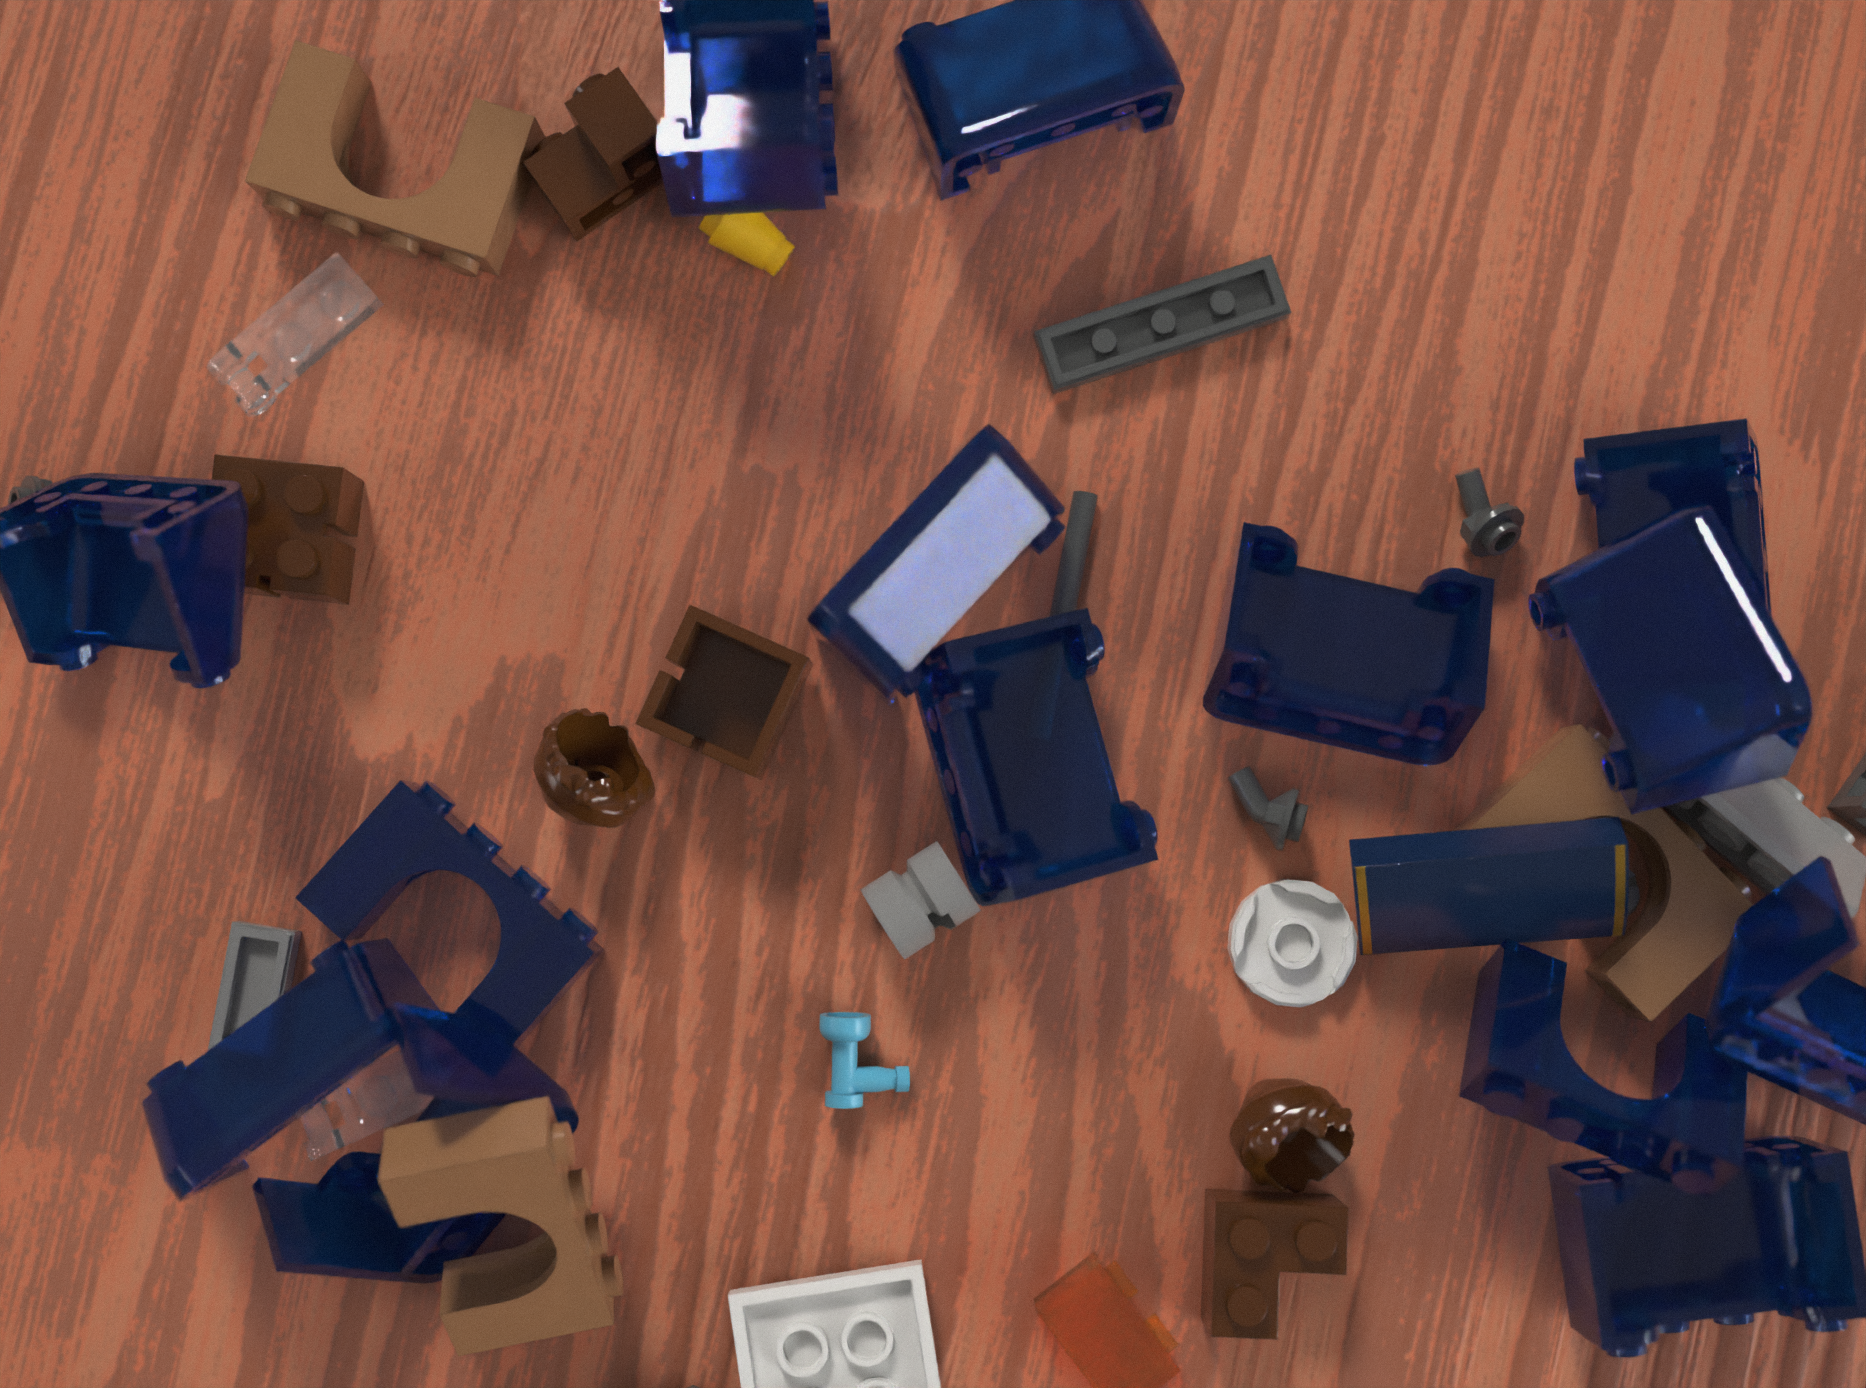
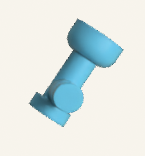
[819,1012,910,1109]

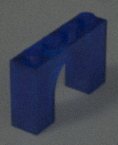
[295,780,604,1072]
[1459,938,1749,1198]

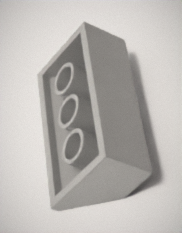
[1609,691,1866,921]

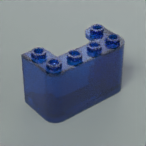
[657,0,838,218]
[1547,1136,1866,1358]

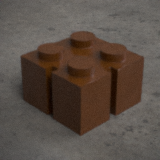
[198,454,364,604]
[635,605,813,780]

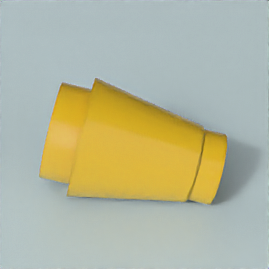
[699,188,795,277]

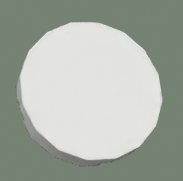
[1227,879,1358,1007]

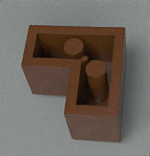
[523,67,678,241]
[1201,1189,1348,1340]

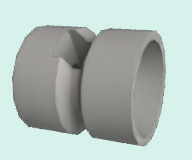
[860,841,981,960]

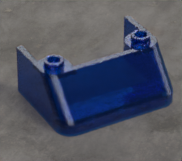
[807,424,1066,706]
[1704,855,1866,1125]
[142,938,447,1202]
[252,1002,579,1284]

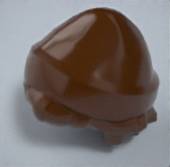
[533,708,655,828]
[1230,1078,1355,1193]

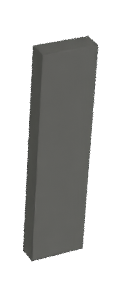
[1033,255,1291,394]

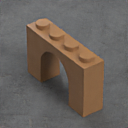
[245,40,546,277]
[1452,724,1762,1022]
[378,1096,624,1356]

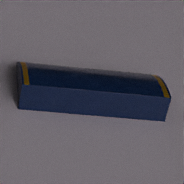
[1349,817,1629,955]

